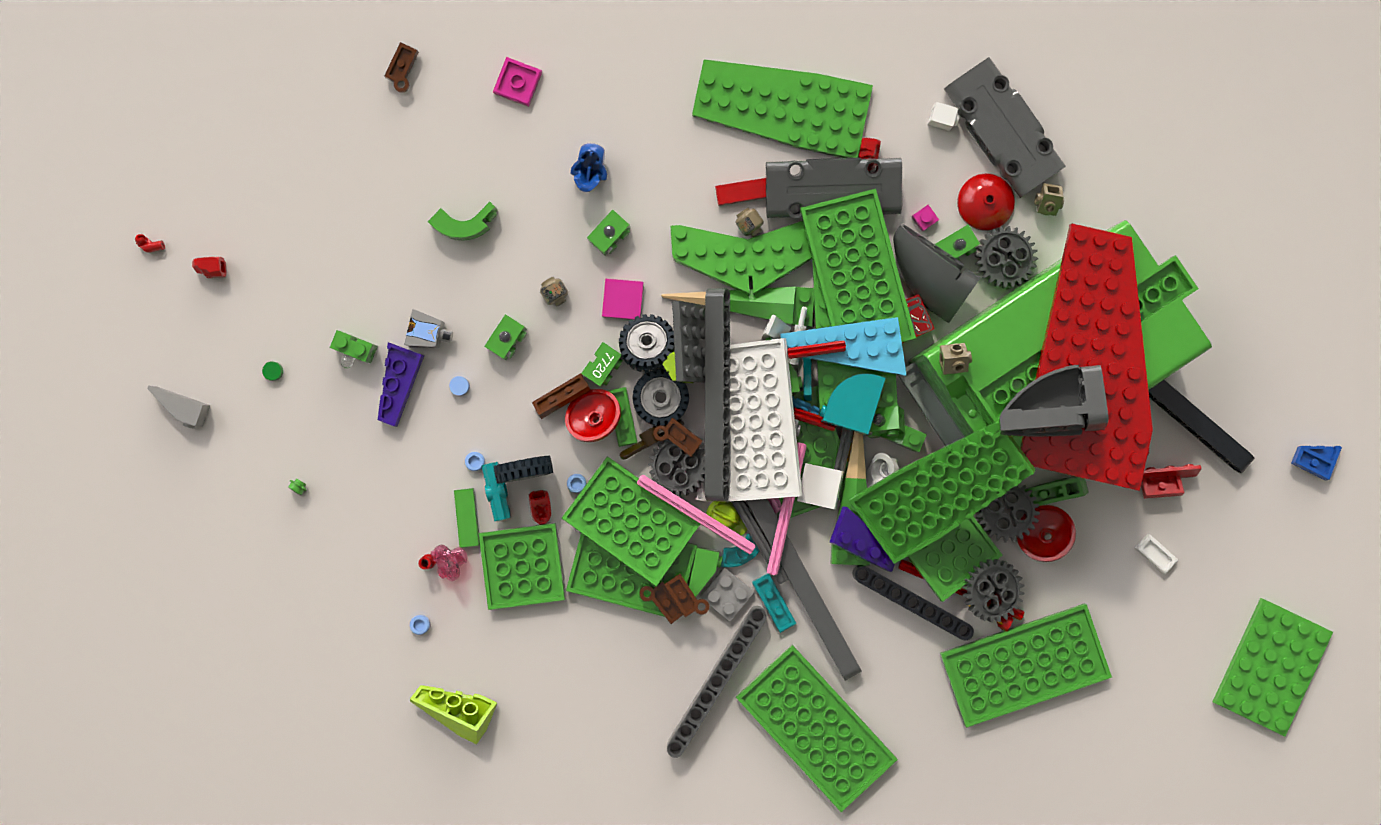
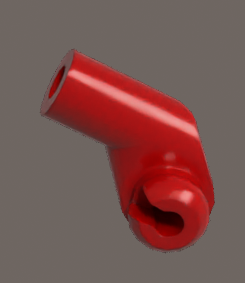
[135,234,165,253]

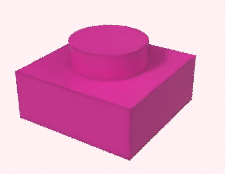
[911,205,939,232]

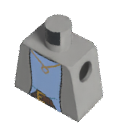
[404,309,453,348]

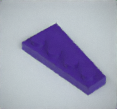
[377,342,424,427]
[829,506,895,572]

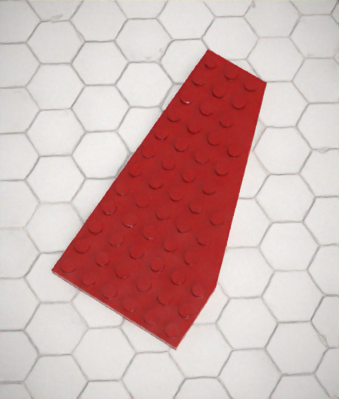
[1020,223,1153,491]

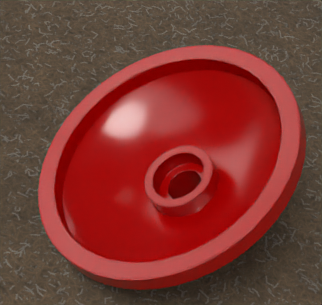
[957,173,1015,231]
[565,389,621,442]
[1016,505,1076,562]

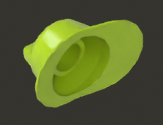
[706,501,747,536]

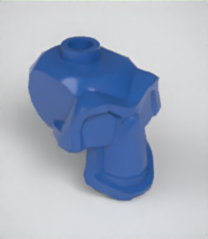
[570,143,607,192]

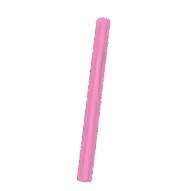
[767,442,807,575]
[637,475,755,554]

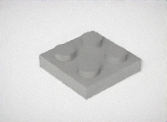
[700,567,754,621]

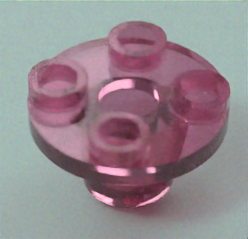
[431,544,468,581]

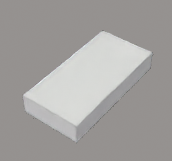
[1135,534,1178,574]

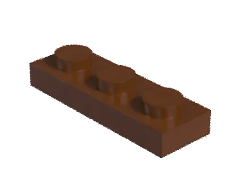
[532,373,591,419]

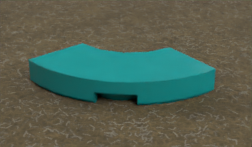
[720,533,760,568]

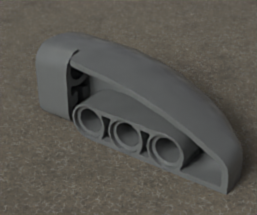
[893,223,980,323]
[999,365,1108,437]

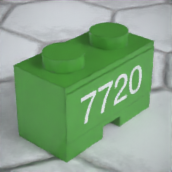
[581,342,623,387]

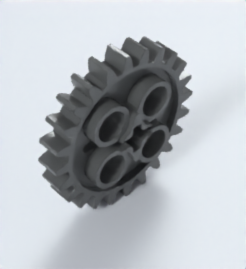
[974,226,1038,289]
[648,438,705,496]
[976,484,1040,543]
[962,559,1025,623]

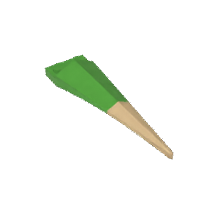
[661,286,814,327]
[830,432,870,566]

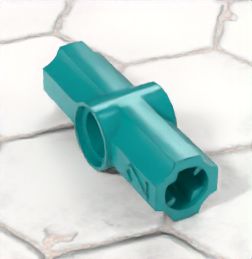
[481,462,511,522]

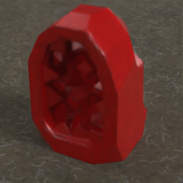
[858,138,881,172]
[192,257,227,278]
[528,490,551,525]

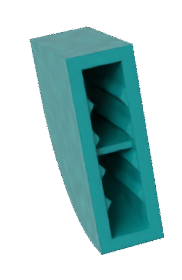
[819,374,885,435]

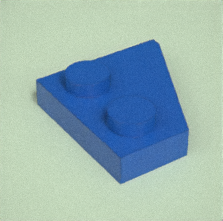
[1291,446,1342,481]

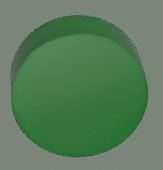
[262,361,283,381]

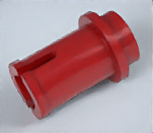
[418,554,436,570]

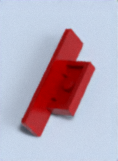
[1141,464,1202,499]

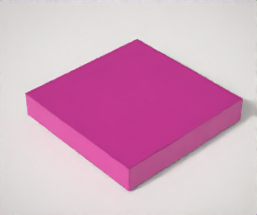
[493,57,542,107]
[602,278,644,320]

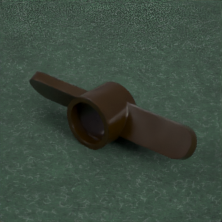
[619,419,685,460]

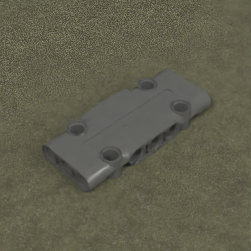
[944,57,1066,198]
[766,158,902,218]

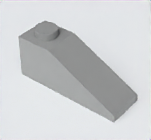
[147,385,210,429]

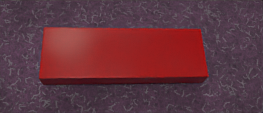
[715,178,766,206]

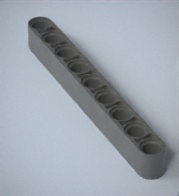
[667,606,767,758]

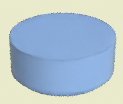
[449,376,470,396]
[465,452,485,471]
[567,474,587,493]
[410,615,430,635]

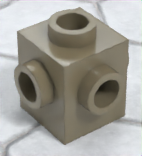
[1034,183,1064,216]
[939,343,972,375]

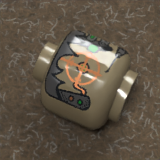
[735,207,764,237]
[540,277,568,307]

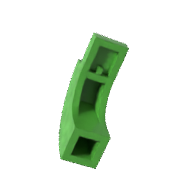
[427,201,498,241]

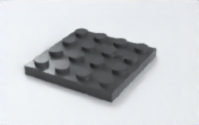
[672,301,705,383]

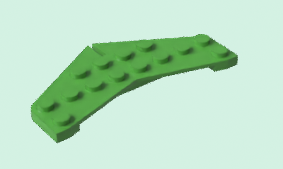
[670,221,812,295]

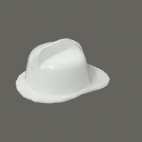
[866,453,899,488]

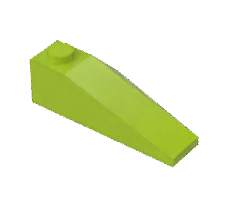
[410,685,497,745]

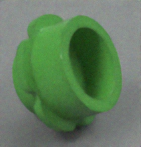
[288,478,306,495]

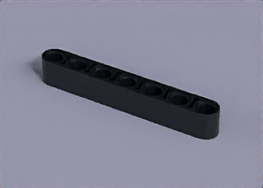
[1149,380,1255,474]
[852,565,974,641]

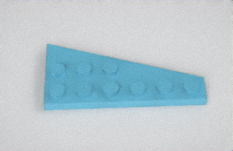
[780,317,907,376]

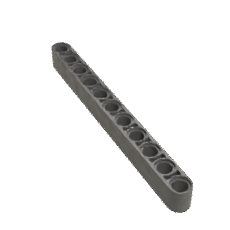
[705,288,730,502]
[746,499,862,681]

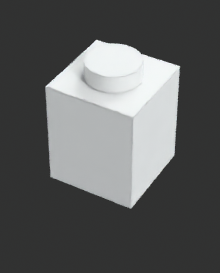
[928,102,959,131]

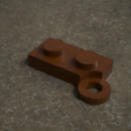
[384,42,419,93]
[653,418,704,457]
[664,574,709,617]
[640,581,683,624]

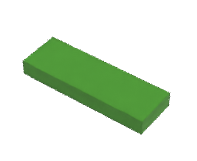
[608,387,638,447]
[454,488,480,548]

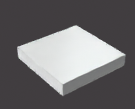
[797,463,844,510]

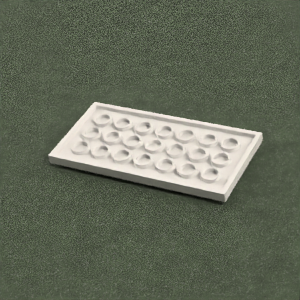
[727,338,802,502]

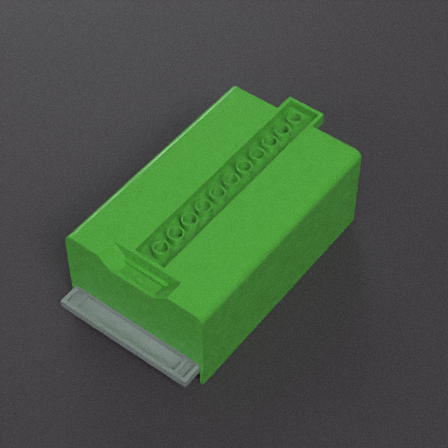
[897,220,1212,447]

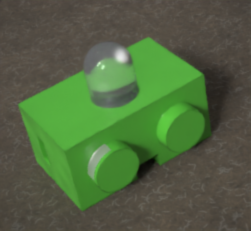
[587,209,630,255]
[935,225,980,261]
[484,314,527,360]
[329,330,378,368]
[867,406,905,438]

